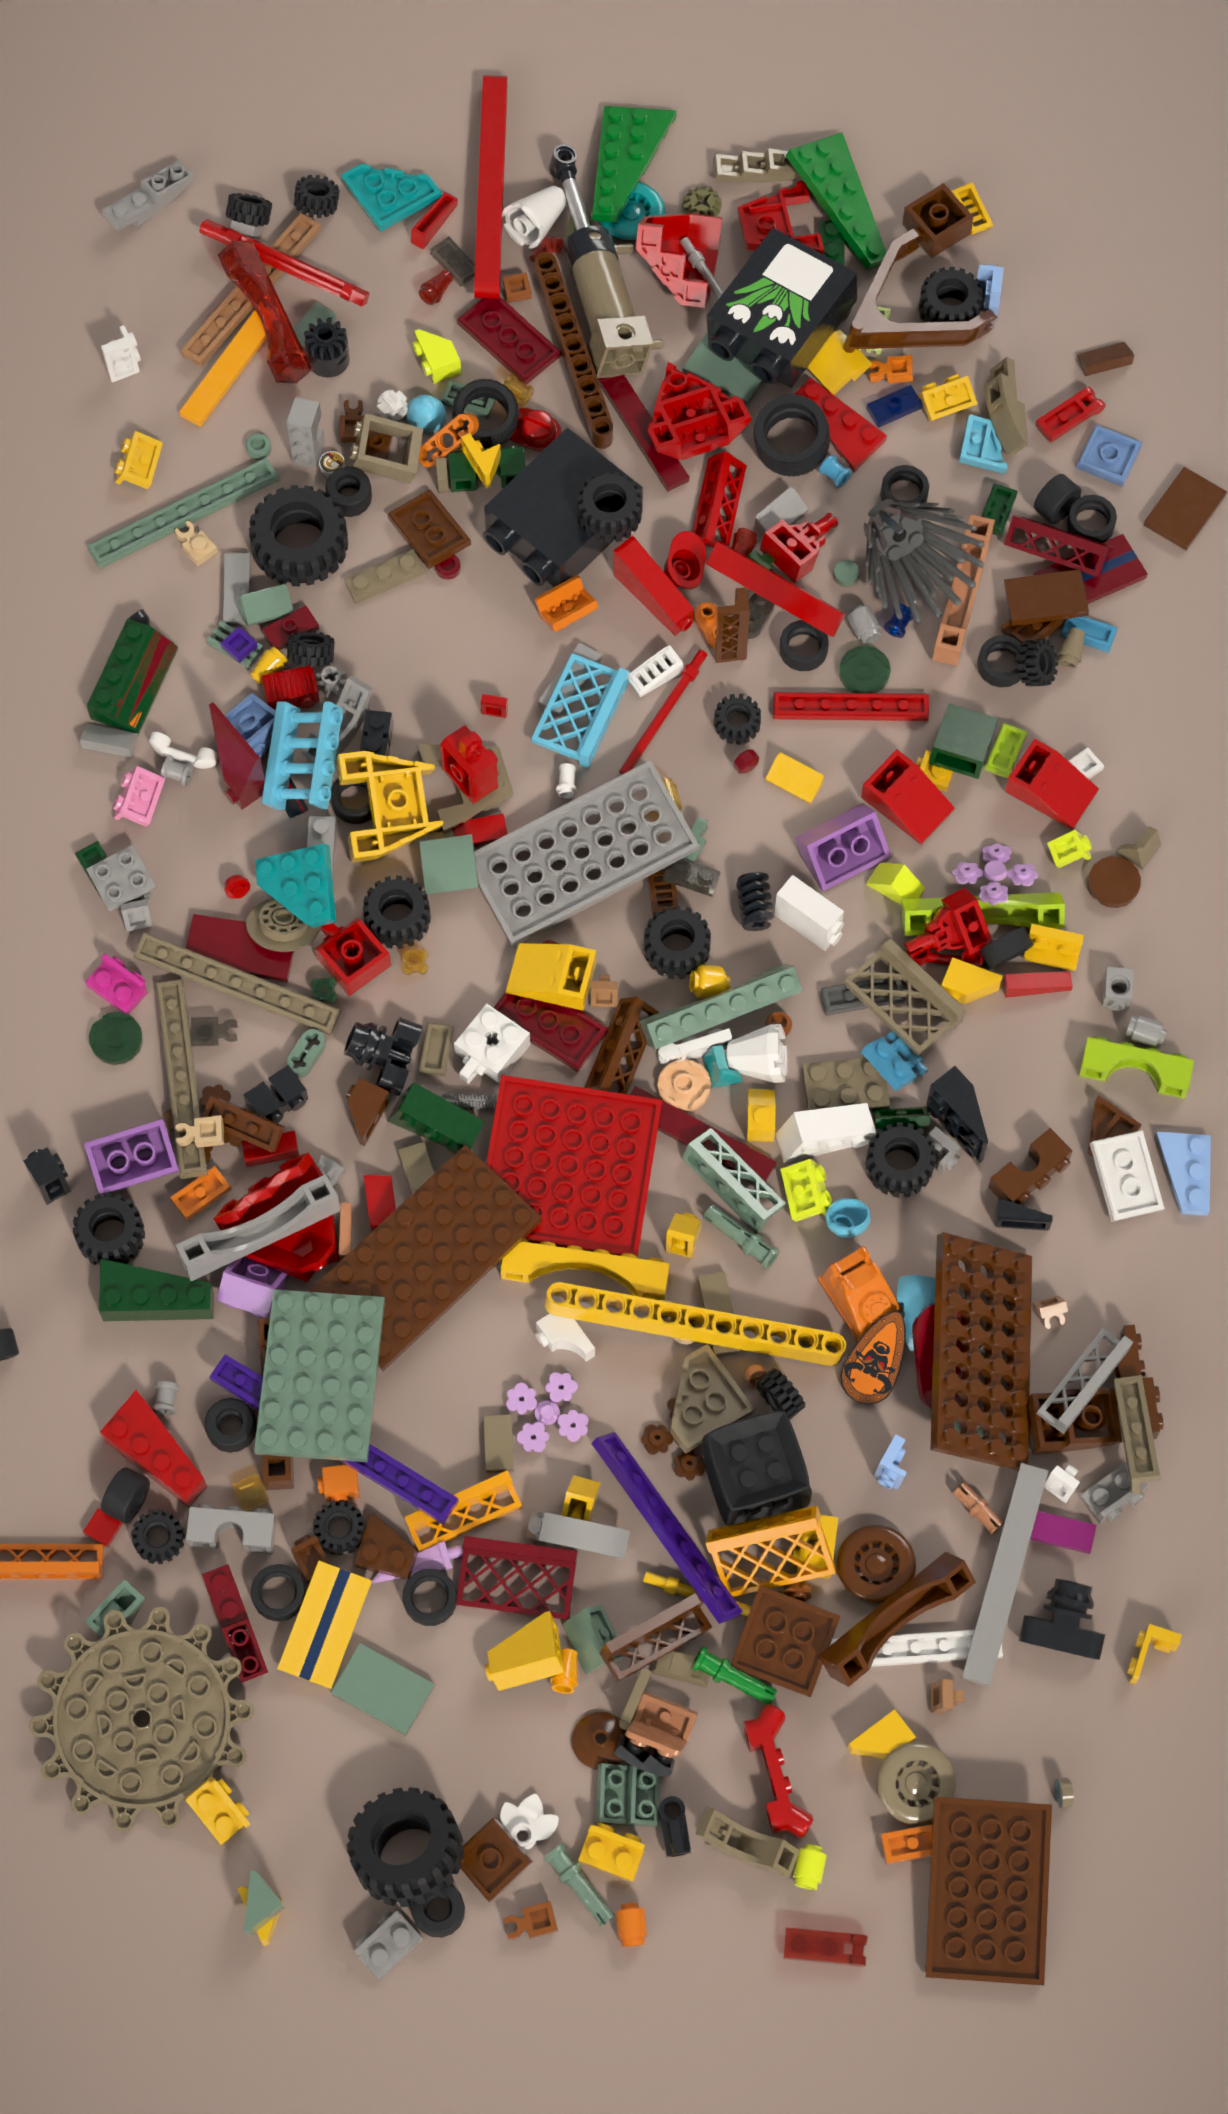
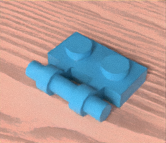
[861,1031,929,1091]

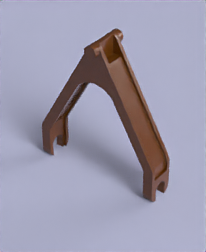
[843,228,998,353]

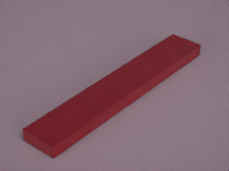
[598,374,690,492]
[630,1086,777,1183]

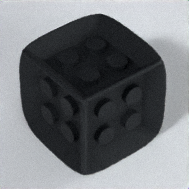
[701,1411,812,1526]

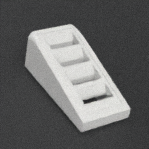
[629,645,683,698]

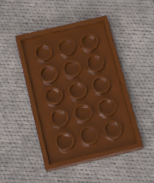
[925,1796,1052,1986]

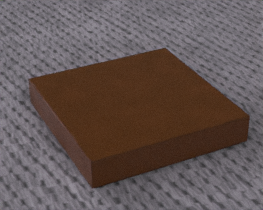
[459,1817,533,1902]

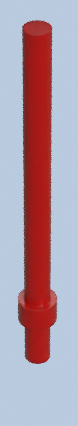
[619,650,708,775]

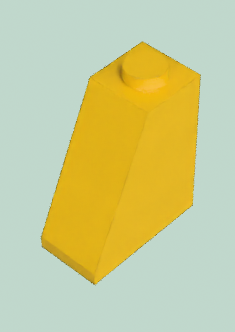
[485,1611,564,1691]

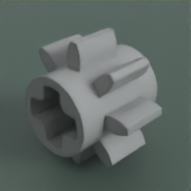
[316,664,347,697]

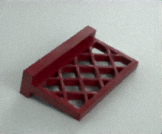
[456,1536,578,1620]

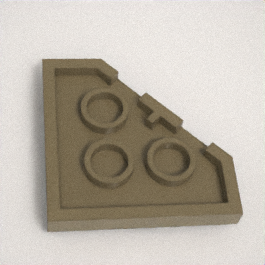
[669,1344,755,1454]

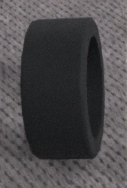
[880,465,930,503]
[1067,495,1117,543]
[779,620,829,671]
[977,635,1022,688]
[331,779,372,824]
[980,927,1034,969]
[251,1564,306,1622]
[403,1569,457,1626]

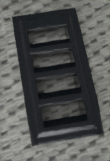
[995,1199,1053,1231]

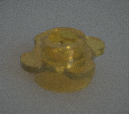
[402,949,429,975]

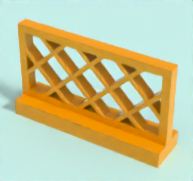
[706,1505,836,1597]

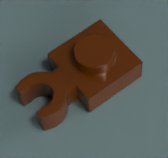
[339,400,364,443]

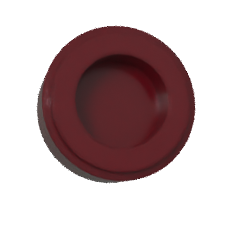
[435,555,461,580]

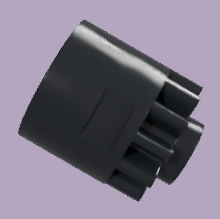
[304,317,350,378]

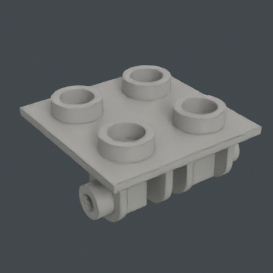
[86,845,157,912]

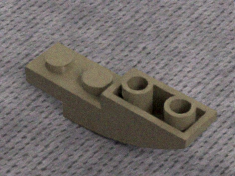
[984,357,1028,457]

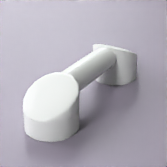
[149,732,219,769]

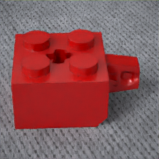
[440,725,499,804]
[315,918,391,996]

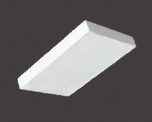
[1090,1130,1165,1222]

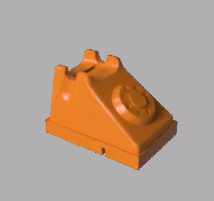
[817,1246,903,1342]

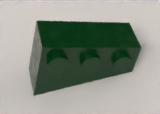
[387,1082,485,1154]

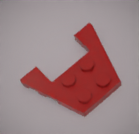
[738,180,824,255]

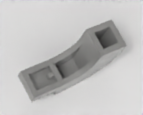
[302,675,374,762]
[526,1510,630,1559]

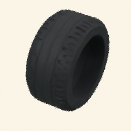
[452,379,519,449]

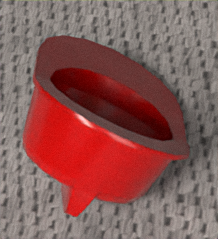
[505,408,562,452]
[664,531,706,589]

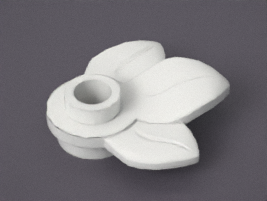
[500,1794,559,1851]

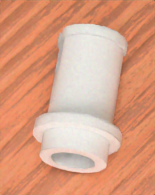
[556,763,577,799]

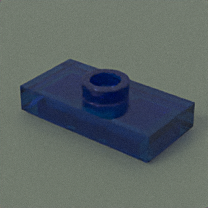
[866,385,923,428]

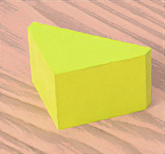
[866,863,925,905]

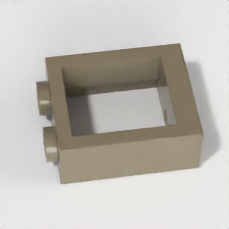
[350,413,423,484]

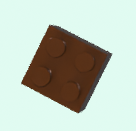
[902,183,974,258]

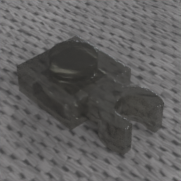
[191,1017,238,1046]

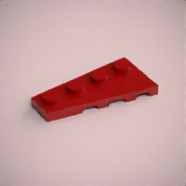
[794,377,887,473]

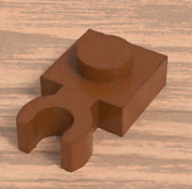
[503,1901,558,1940]

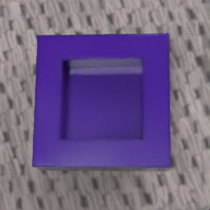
[220,627,258,663]

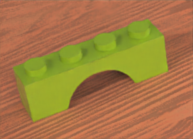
[1079,1037,1194,1099]

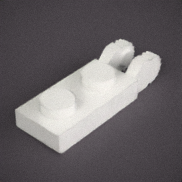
[658,1028,732,1066]

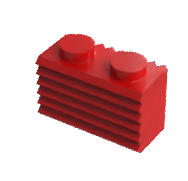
[261,665,320,711]

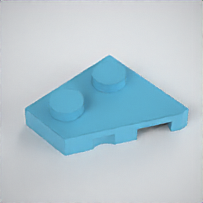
[958,414,1008,474]

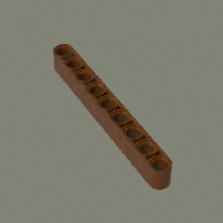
[534,252,613,449]

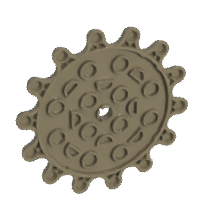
[29,1607,254,1832]

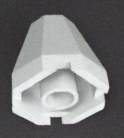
[724,1024,787,1083]

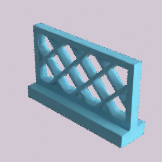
[531,653,629,769]

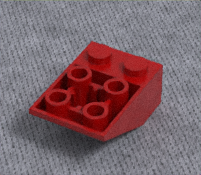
[1005,738,1099,830]
[861,749,955,845]

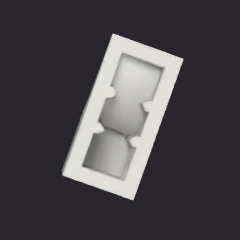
[535,1313,595,1362]

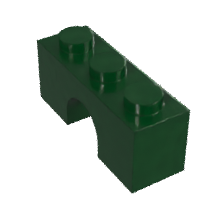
[448,446,526,492]

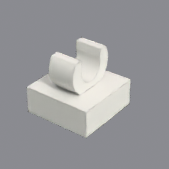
[1044,1464,1080,1503]

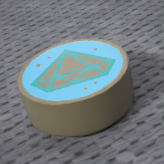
[1055,1777,1074,1808]

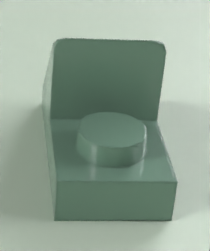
[84,1579,145,1638]

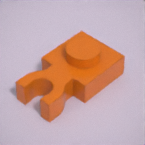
[870,355,913,384]

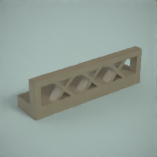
[1114,1375,1160,1494]

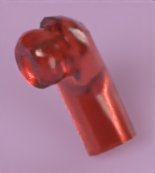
[529,237,564,262]

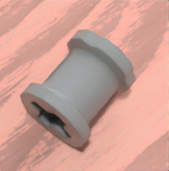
[161,756,194,786]
[151,1381,180,1415]

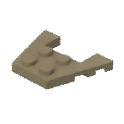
[417,744,513,834]

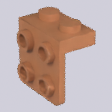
[625,1691,698,1758]

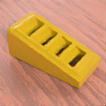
[951,182,993,236]

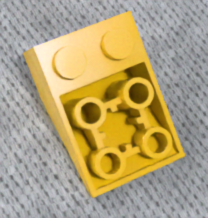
[506,943,597,1011]

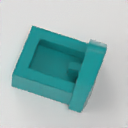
[703,1045,743,1088]

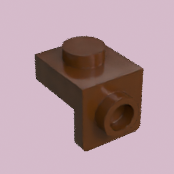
[291,1535,331,1583]

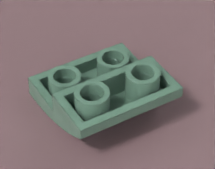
[420,834,479,895]
[595,1763,660,1826]

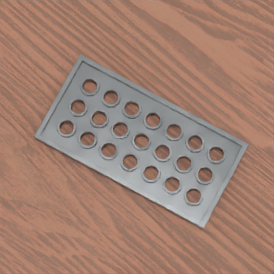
[475,760,700,947]

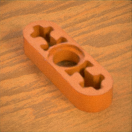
[418,413,479,467]

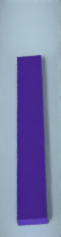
[591,1432,742,1624]

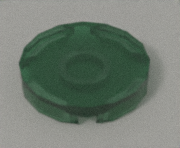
[839,646,891,693]
[89,1012,143,1065]

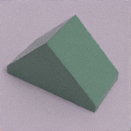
[243,1871,285,1935]

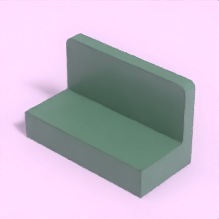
[563,1605,625,1674]

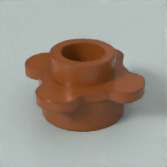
[783,1581,812,1602]

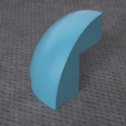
[897,1275,964,1351]

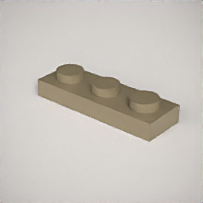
[344,549,425,604]

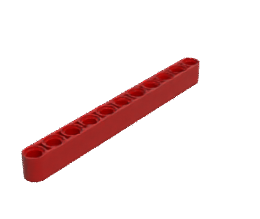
[474,75,508,299]

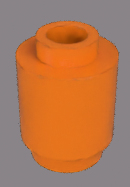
[615,1903,648,1947]

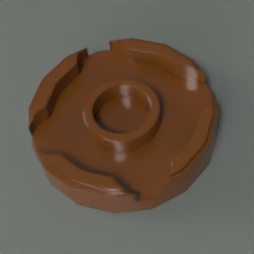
[1088,856,1141,908]

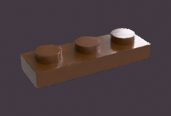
[202,1095,285,1152]

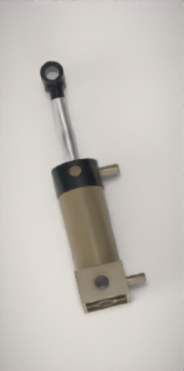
[549,144,664,378]

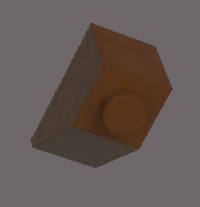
[346,1078,390,1146]

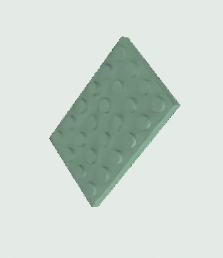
[254,1290,385,1462]

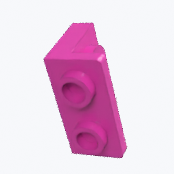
[85,953,148,1016]

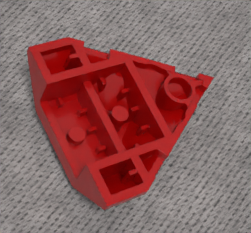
[648,362,751,460]

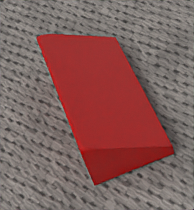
[242,1130,300,1167]
[364,1175,396,1232]

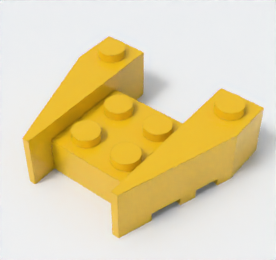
[336,751,443,863]

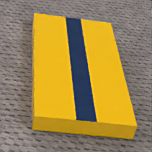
[277,1561,372,1689]

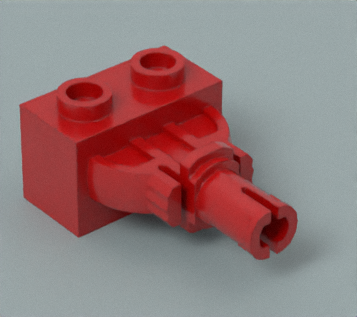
[759,513,838,583]
[904,888,992,958]

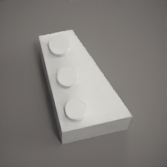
[775,1103,876,1164]

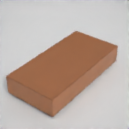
[339,1202,352,1262]

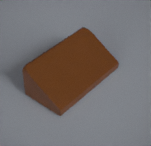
[1077,342,1134,376]

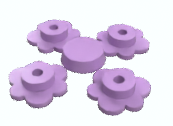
[952,843,1038,905]
[506,1372,588,1453]

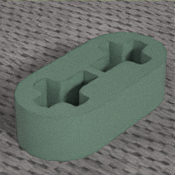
[287,1029,326,1078]

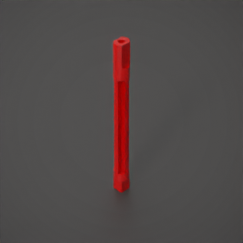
[199,219,370,307]

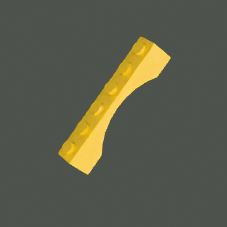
[501,1239,670,1300]

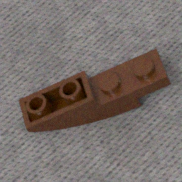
[1114,1325,1164,1439]

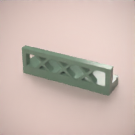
[682,1128,786,1234]

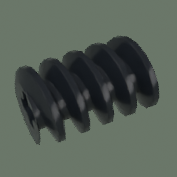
[736,872,774,931]

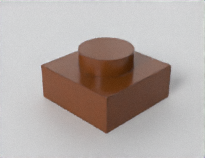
[502,272,532,303]

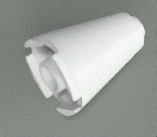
[502,186,567,249]

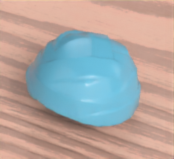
[406,395,446,434]
[826,1198,871,1239]

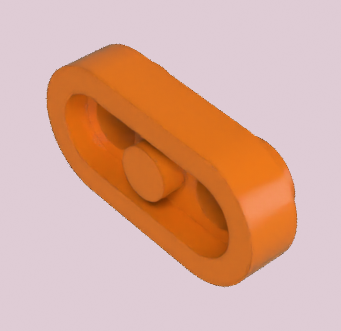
[694,602,732,649]

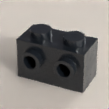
[23,1147,71,1205]

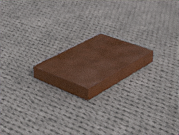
[1143,467,1227,551]
[387,489,471,569]
[1004,569,1089,626]

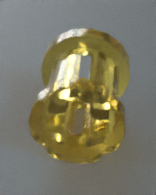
[503,374,534,406]

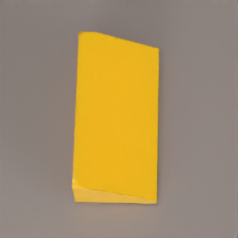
[765,752,824,804]

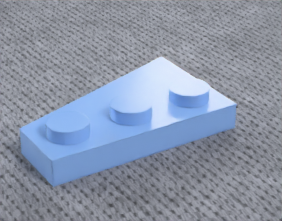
[1155,1132,1211,1216]

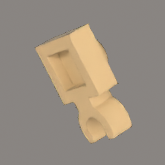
[175,521,218,566]
[176,1115,224,1148]

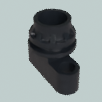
[344,1017,423,1096]
[1019,1578,1106,1660]

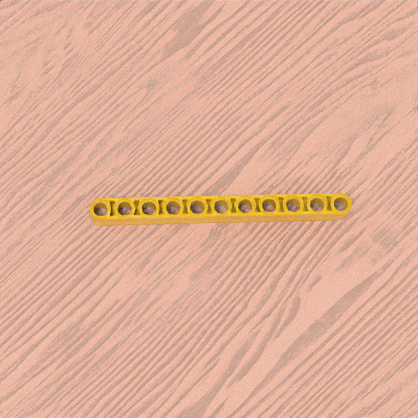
[544,1282,846,1366]

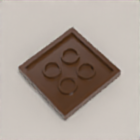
[731,1585,840,1698]

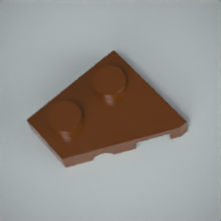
[1087,1095,1142,1157]
[354,1513,418,1580]

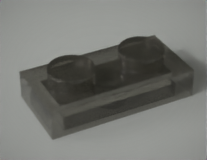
[663,859,721,897]

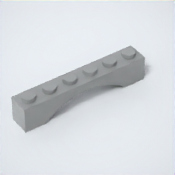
[175,1174,341,1281]

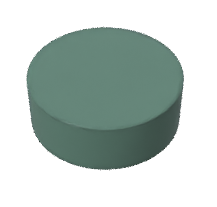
[246,433,272,460]
[833,560,859,587]

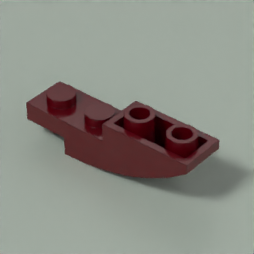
[202,1564,269,1683]

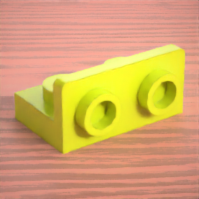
[780,1159,832,1222]

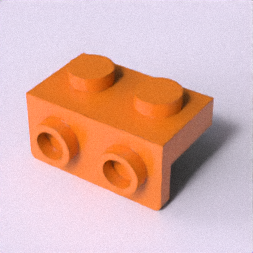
[535,575,598,632]

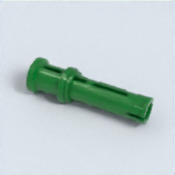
[691,1646,777,1705]

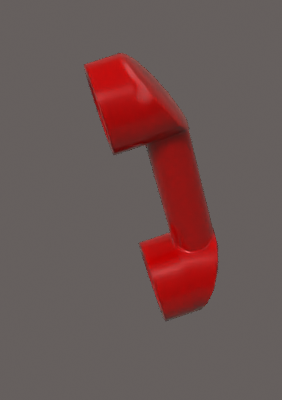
[912,949,983,967]

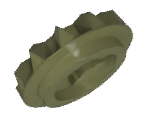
[683,186,722,217]

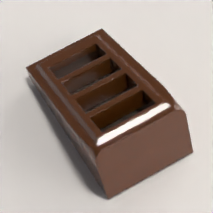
[648,868,679,920]

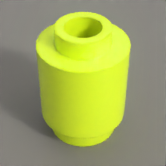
[793,1844,827,1890]

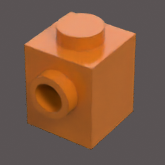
[318,1465,360,1503]

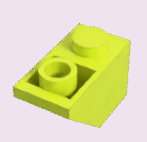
[412,329,461,384]

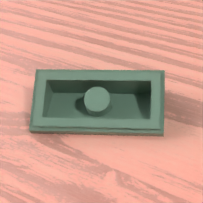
[237,584,294,627]

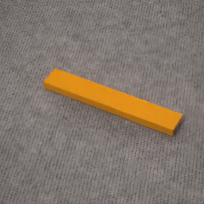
[179,302,283,427]

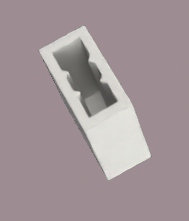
[774,875,844,951]

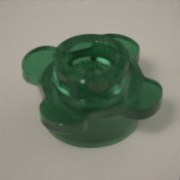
[310,977,338,1003]

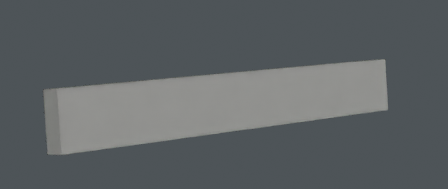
[961,1463,1048,1687]

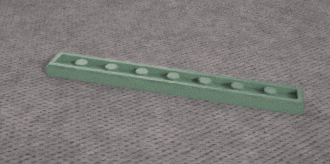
[87,457,279,569]

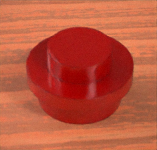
[224,874,251,899]

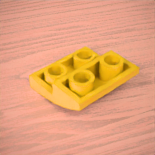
[807,329,873,395]

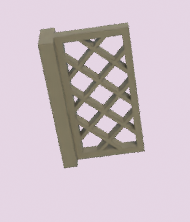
[843,938,966,1056]

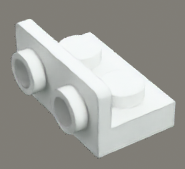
[101,325,141,383]

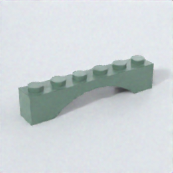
[639,963,803,1049]

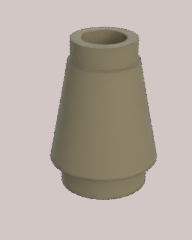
[1057,628,1085,668]

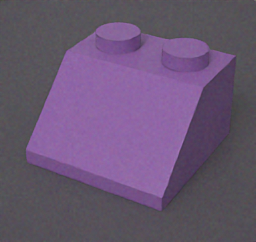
[217,1256,290,1318]

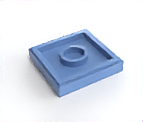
[1076,424,1143,487]

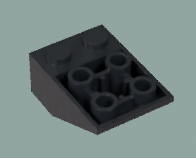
[926,1066,988,1163]

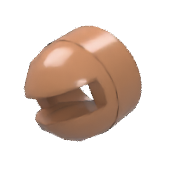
[744,1363,767,1388]

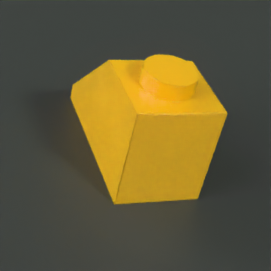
[941,957,1003,1004]
[747,1089,776,1142]
[666,1212,702,1259]
[561,1475,600,1522]
[847,1709,916,1759]

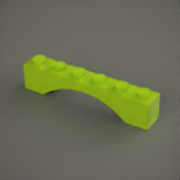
[902,892,1065,936]

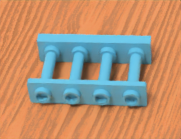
[262,701,343,810]

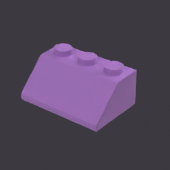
[794,803,892,891]
[84,1119,179,1196]

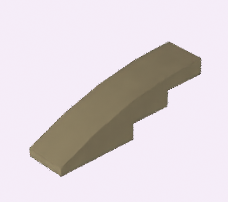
[713,148,802,182]

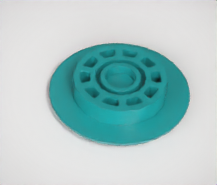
[599,182,665,240]

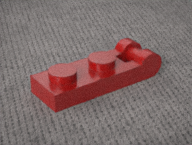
[1035,387,1106,443]

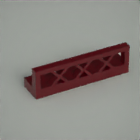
[1003,515,1113,577]

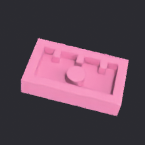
[113,766,165,827]

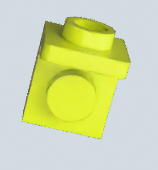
[1047,830,1092,868]

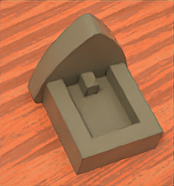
[1116,826,1161,869]

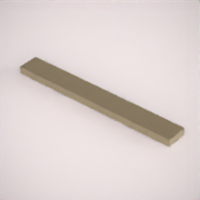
[133,932,341,1036]
[156,979,208,1179]

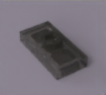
[430,236,475,287]

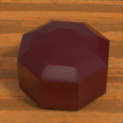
[733,749,759,774]

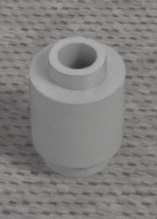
[847,604,881,644]
[1126,1015,1167,1048]

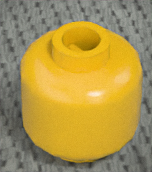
[689,965,730,999]

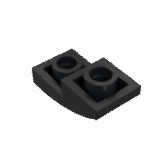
[613,1733,675,1777]

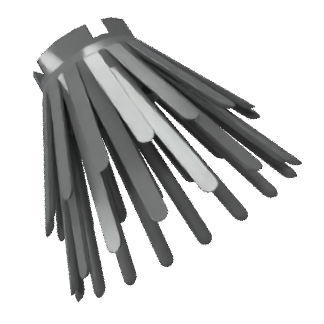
[864,499,985,622]

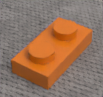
[170,1166,232,1221]
[880,1824,932,1865]

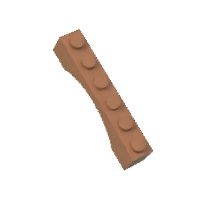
[933,514,995,666]

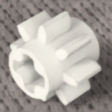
[377,390,408,421]

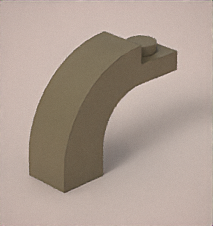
[695,1807,800,1878]

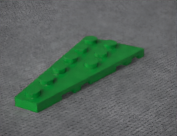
[592,106,677,223]
[785,132,887,270]

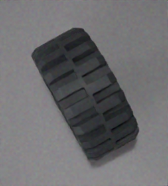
[249,485,348,587]
[347,1787,464,1907]

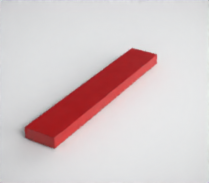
[706,541,846,637]
[773,692,929,721]

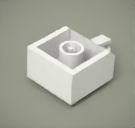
[454,1004,530,1085]

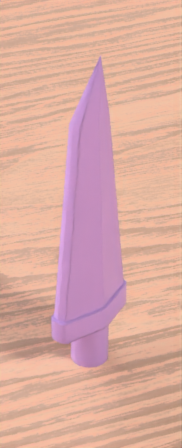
[371,1541,463,1584]

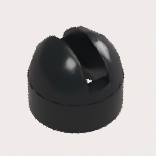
[128,609,150,626]

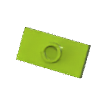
[984,723,1027,779]

